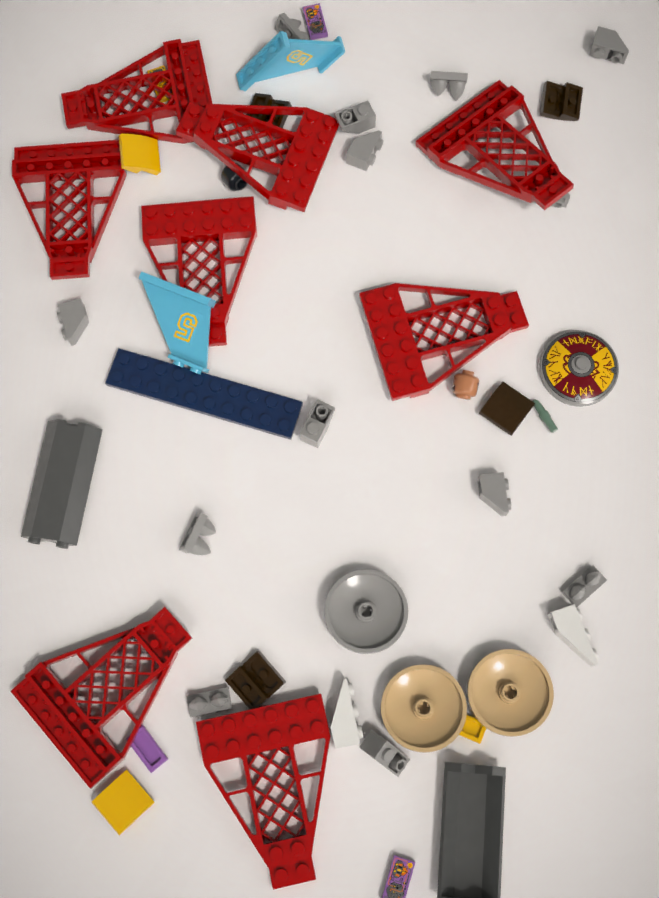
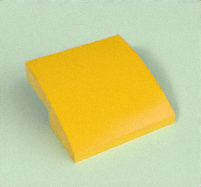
[119,134,161,175]
[91,770,155,836]

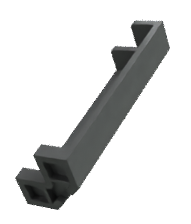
[21,419,103,549]
[437,762,506,898]

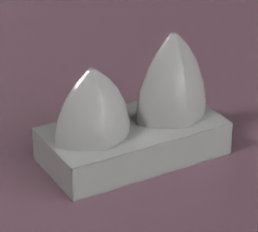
[275,13,309,40]
[430,71,468,101]
[179,512,216,555]
[561,565,607,608]
[186,687,232,717]

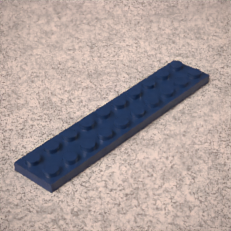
[105,348,303,440]

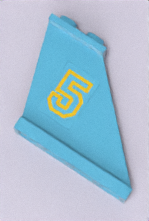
[236,31,345,91]
[139,272,216,375]

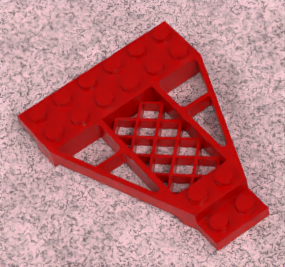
[61,39,219,144]
[416,80,574,211]
[176,102,339,212]
[12,140,127,280]
[141,196,257,347]
[359,283,529,401]
[10,607,193,789]
[196,694,331,890]

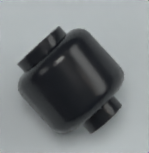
[221,163,248,191]

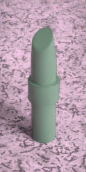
[533,399,558,433]

